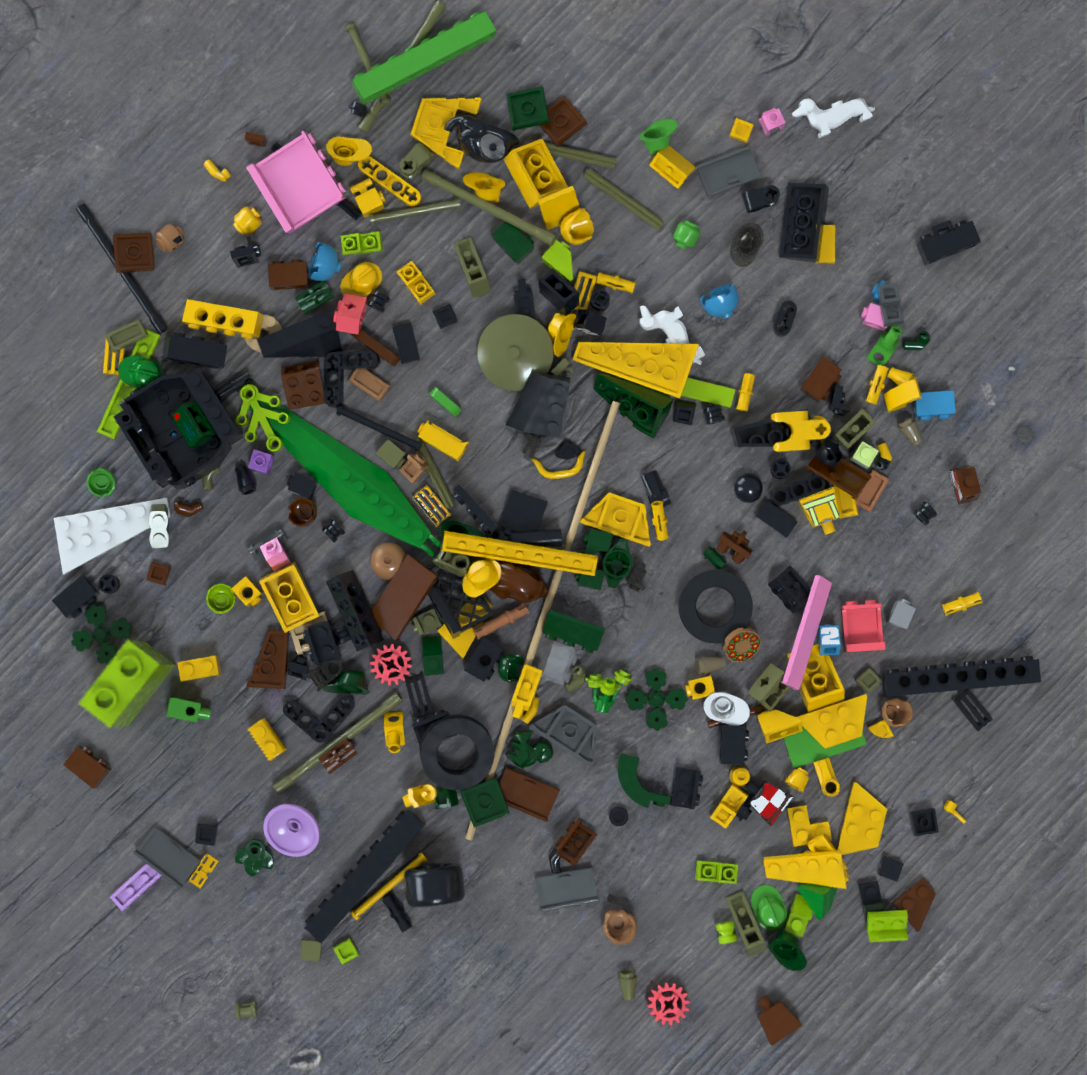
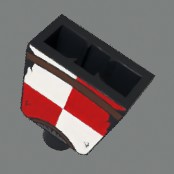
[744,780,793,826]

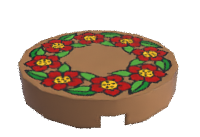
[723,627,761,663]

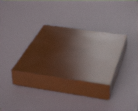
[539,96,587,147]
[113,233,154,273]

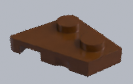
[893,878,936,932]

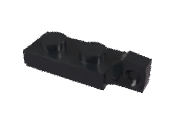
[514,279,536,320]

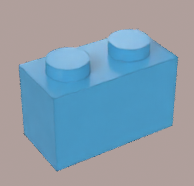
[913,390,956,421]

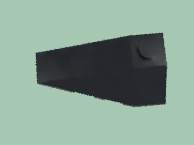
[257,311,342,358]

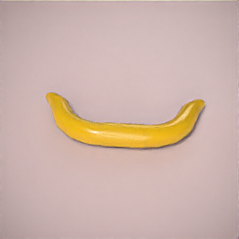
[532,451,586,479]

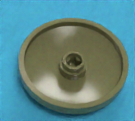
[477,314,554,391]

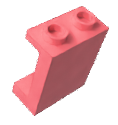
[841,600,886,652]

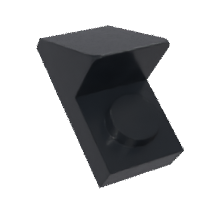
[858,881,885,923]

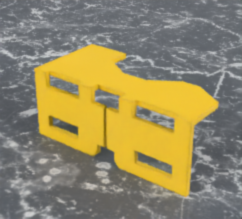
[188,854,219,889]

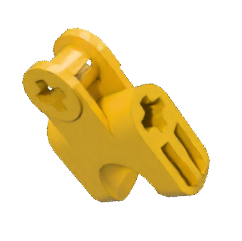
[771,411,831,452]

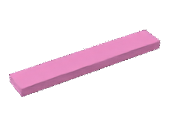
[782,575,832,690]

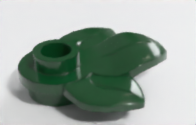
[235,839,274,877]

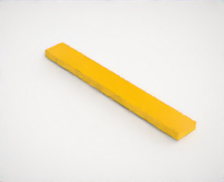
[442,531,598,576]

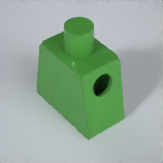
[166,696,212,722]

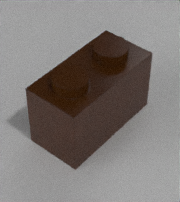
[268,259,309,290]
[799,356,842,403]
[63,746,111,789]

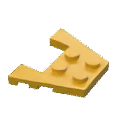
[411,98,482,169]

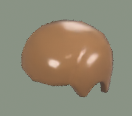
[882,698,913,727]

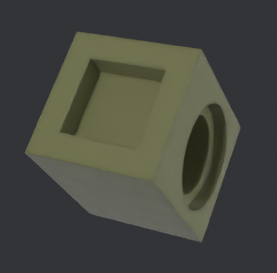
[376,439,407,470]

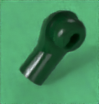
[903,331,930,351]

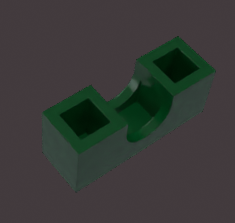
[575,529,613,591]

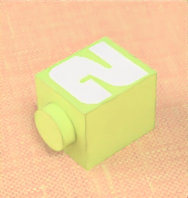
[850,441,879,469]

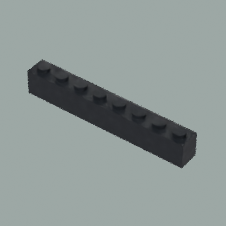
[304,809,426,943]

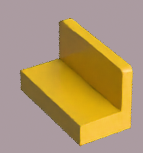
[649,146,696,189]

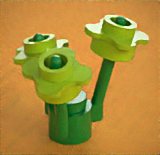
[585,669,633,713]

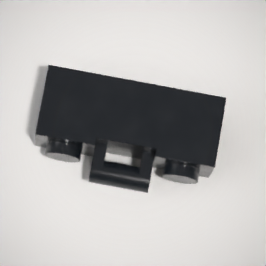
[916,220,981,266]

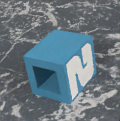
[818,624,841,656]

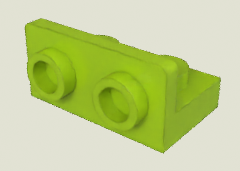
[866,910,908,942]

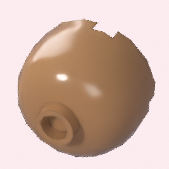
[370,542,407,581]

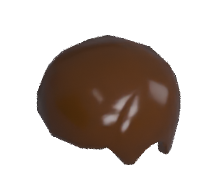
[287,497,317,527]

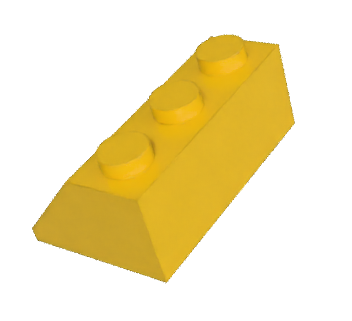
[503,139,568,209]

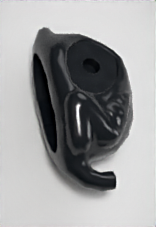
[444,115,519,163]

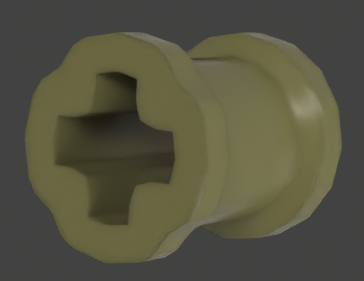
[235,1001,258,1020]

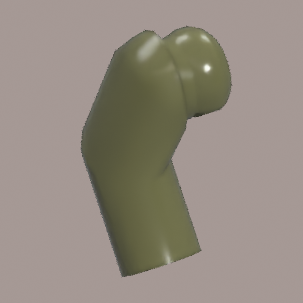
[202,467,220,490]
[565,666,585,694]

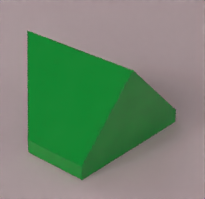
[797,883,837,920]

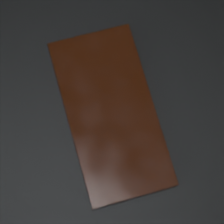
[372,554,439,640]

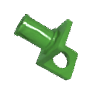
[867,325,903,366]

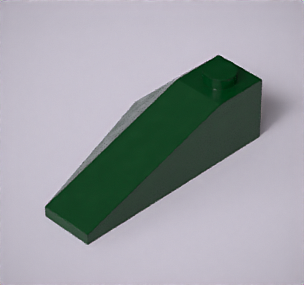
[593,372,673,439]

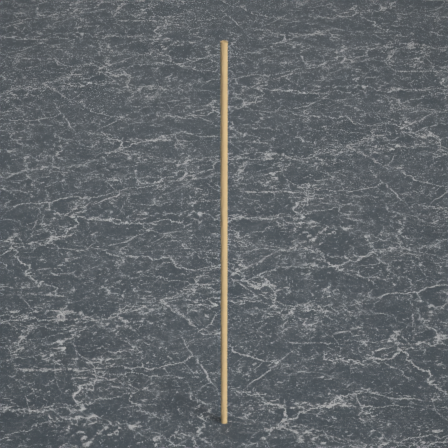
[465,401,620,841]

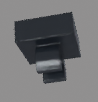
[288,656,309,680]

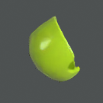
[206,583,235,614]

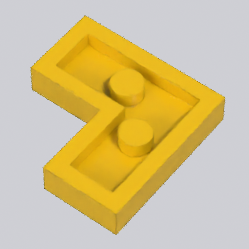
[787,805,832,847]

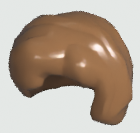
[602,909,637,945]

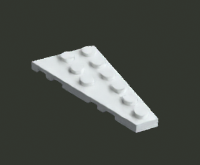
[54,498,171,575]

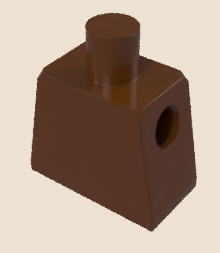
[756,995,802,1046]

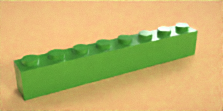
[352,11,496,105]

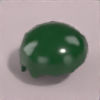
[498,653,524,683]

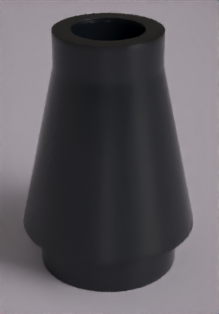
[235,465,257,495]

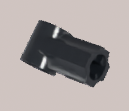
[641,470,672,507]

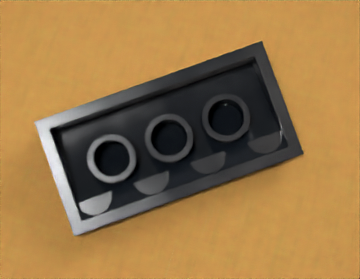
[779,183,829,262]

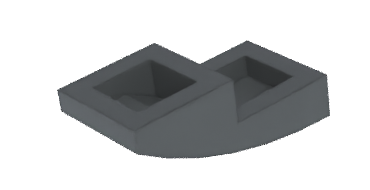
[878,283,904,327]

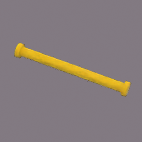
[350,852,429,920]

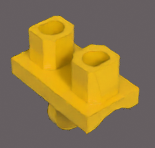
[402,784,437,808]

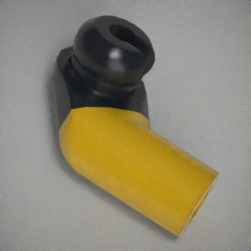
[876,442,892,471]

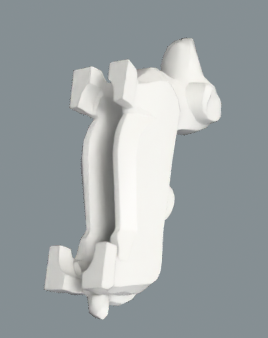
[791,98,875,138]
[639,306,705,365]

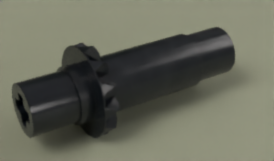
[484,527,562,548]

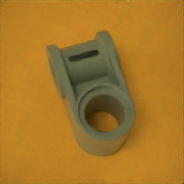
[400,142,435,179]
[432,545,470,577]

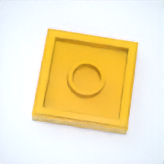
[537,186,580,230]

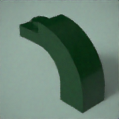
[617,753,671,808]

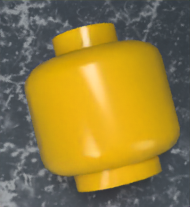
[234,206,262,235]

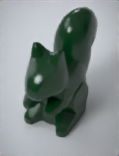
[506,730,553,769]

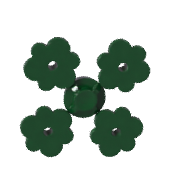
[71,605,132,664]
[625,668,688,731]

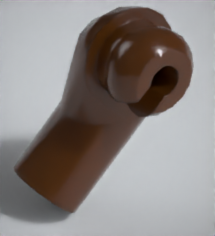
[174,501,204,517]

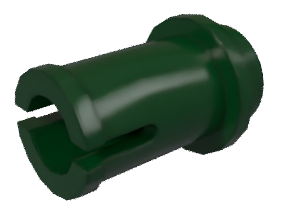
[703,546,727,570]

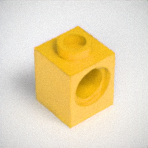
[231,576,263,607]
[685,676,715,700]

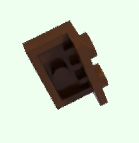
[555,818,597,866]

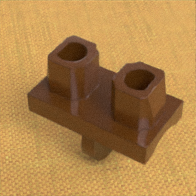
[717,531,753,564]
[319,738,358,774]

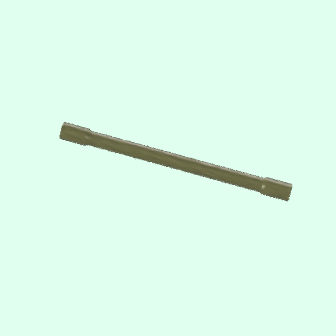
[358,1,446,134]
[421,169,557,246]
[272,692,403,794]

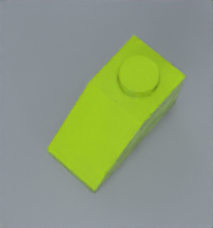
[542,240,573,285]

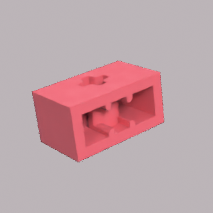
[333,294,367,334]

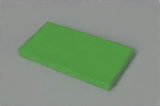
[783,726,867,768]

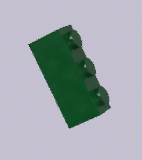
[542,610,605,653]

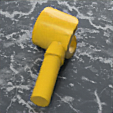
[944,800,966,824]

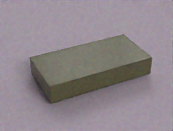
[105,319,148,353]

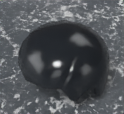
[815,436,842,467]
[734,473,763,503]

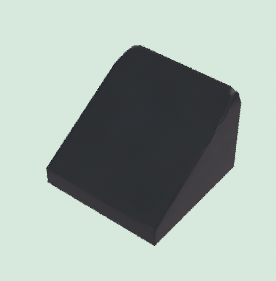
[673,399,696,425]

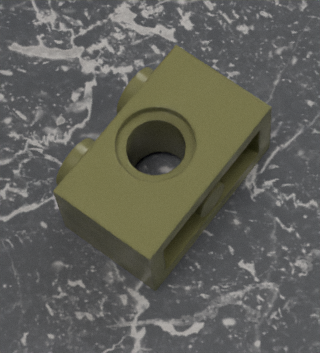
[832,409,876,451]

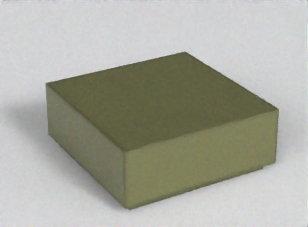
[855,667,882,694]
[300,939,322,961]

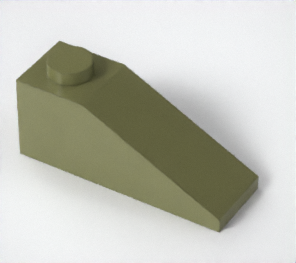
[453,237,491,298]
[725,891,767,957]

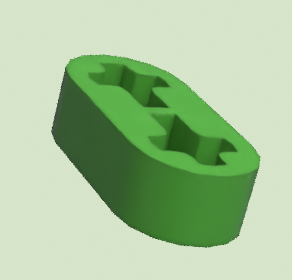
[429,387,462,418]

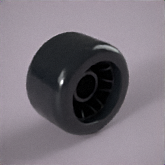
[404,863,465,907]

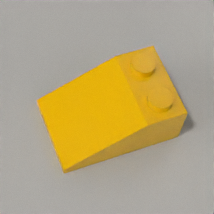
[259,562,320,633]
[787,644,845,713]

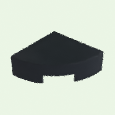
[555,440,582,460]

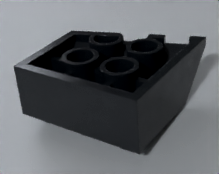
[505,372,571,438]

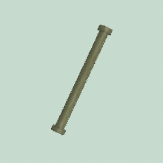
[345,23,392,108]
[369,198,461,225]

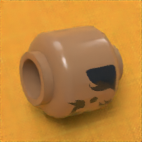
[155,224,184,253]

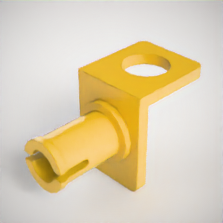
[384,711,405,753]

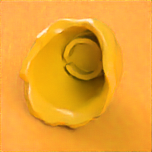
[560,208,594,245]

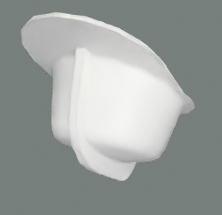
[704,692,750,726]

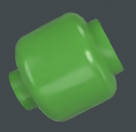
[673,220,701,250]

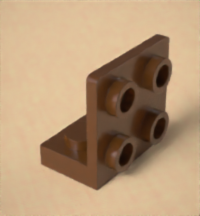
[281,360,325,410]

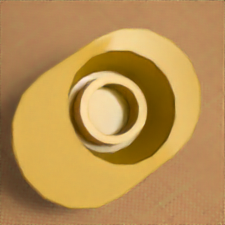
[326,136,372,166]
[463,172,505,203]
[340,262,382,297]
[548,313,576,357]
[462,559,502,597]

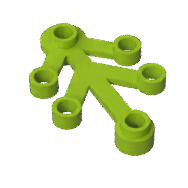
[236,384,290,452]

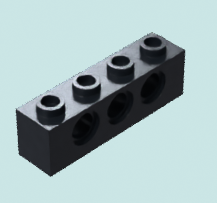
[326,570,384,652]

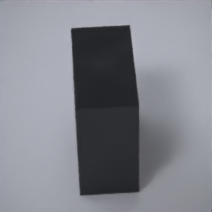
[909,808,939,836]

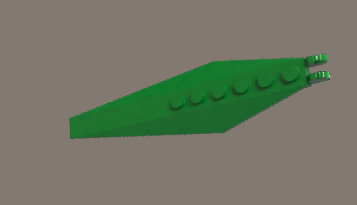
[249,392,443,557]

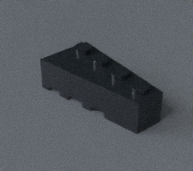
[731,409,817,447]

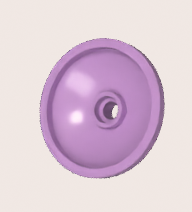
[264,804,320,857]

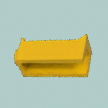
[417,420,469,462]

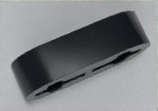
[773,301,797,337]

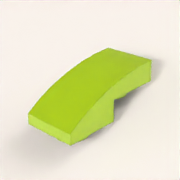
[341,231,383,255]
[695,860,738,884]

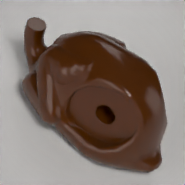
[489,560,548,603]

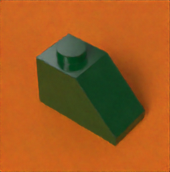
[422,636,445,676]

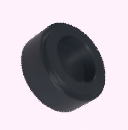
[609,807,628,826]

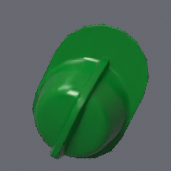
[118,356,164,388]

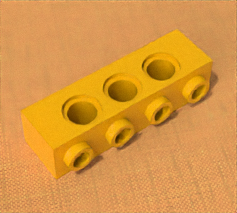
[182,299,264,340]

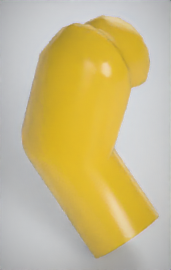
[204,159,231,182]
[521,697,540,724]

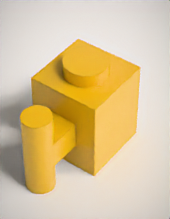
[350,178,385,218]

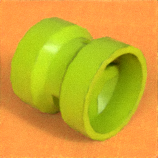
[715,921,738,944]

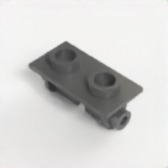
[246,525,288,561]

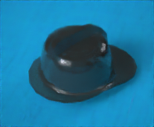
[730,223,764,267]

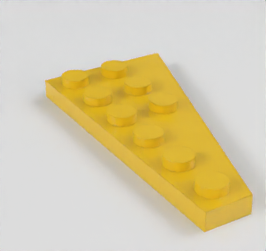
[572,342,699,398]

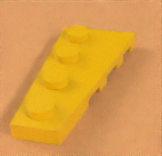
[764,850,847,889]

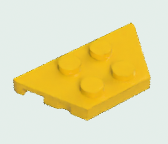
[580,493,650,547]
[796,694,867,749]
[837,782,887,855]

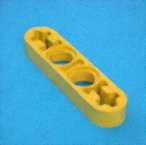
[358,156,421,207]

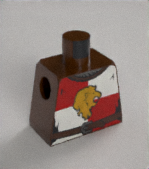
[949,465,981,505]

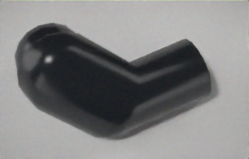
[549,846,562,873]

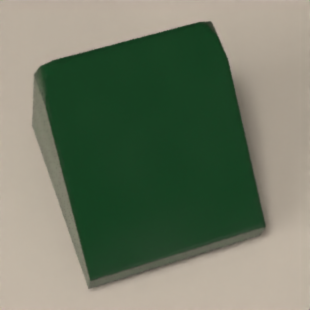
[434,788,459,810]

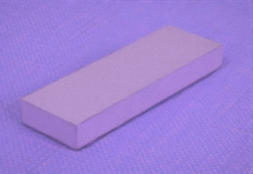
[110,864,162,911]

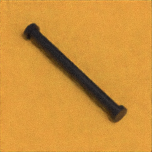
[336,405,423,452]

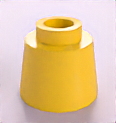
[729,765,751,787]
[784,768,809,793]

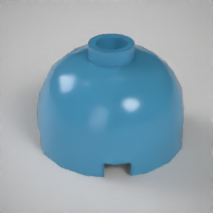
[309,242,341,281]
[700,284,739,319]

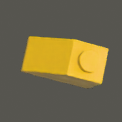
[757,709,803,744]

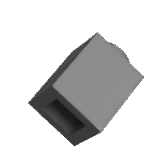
[887,599,916,630]

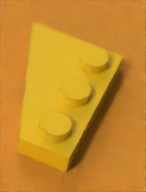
[437,596,492,659]

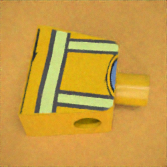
[797,487,840,535]

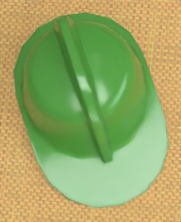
[639,119,678,155]
[751,885,788,931]

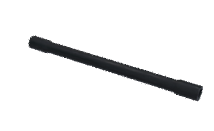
[75,203,168,334]

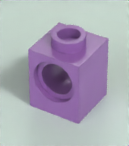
[248,450,275,475]

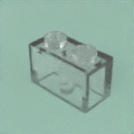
[541,641,578,686]

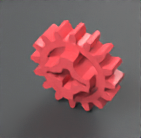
[370,644,412,686]
[647,982,690,1026]

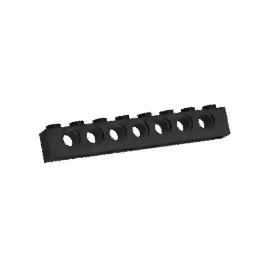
[882,656,1041,697]

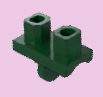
[295,281,334,314]

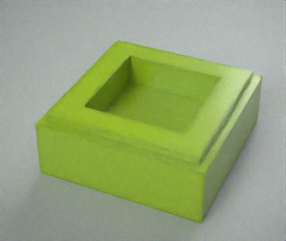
[333,938,360,965]

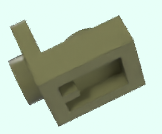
[411,608,442,636]

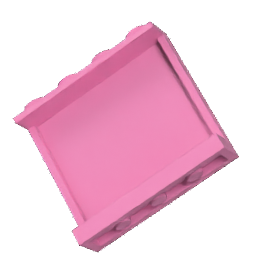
[246,131,347,234]

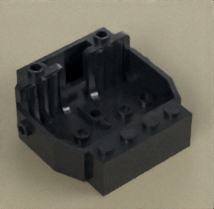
[113,368,244,489]

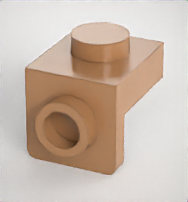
[399,453,429,484]

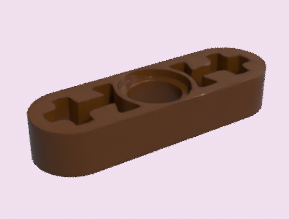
[350,329,400,367]

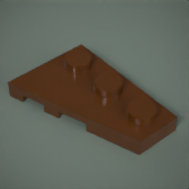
[246,630,289,689]

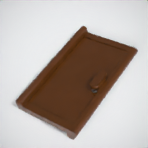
[806,455,872,500]
[499,767,559,822]

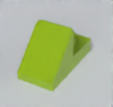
[784,893,813,937]

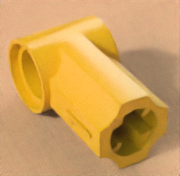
[813,758,840,796]

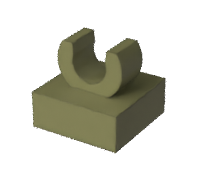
[549,358,573,376]

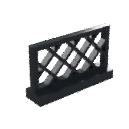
[426,563,494,639]

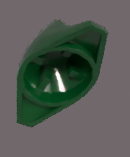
[603,538,632,589]

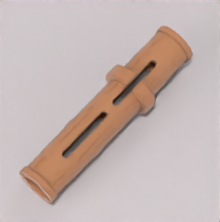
[473,603,529,640]

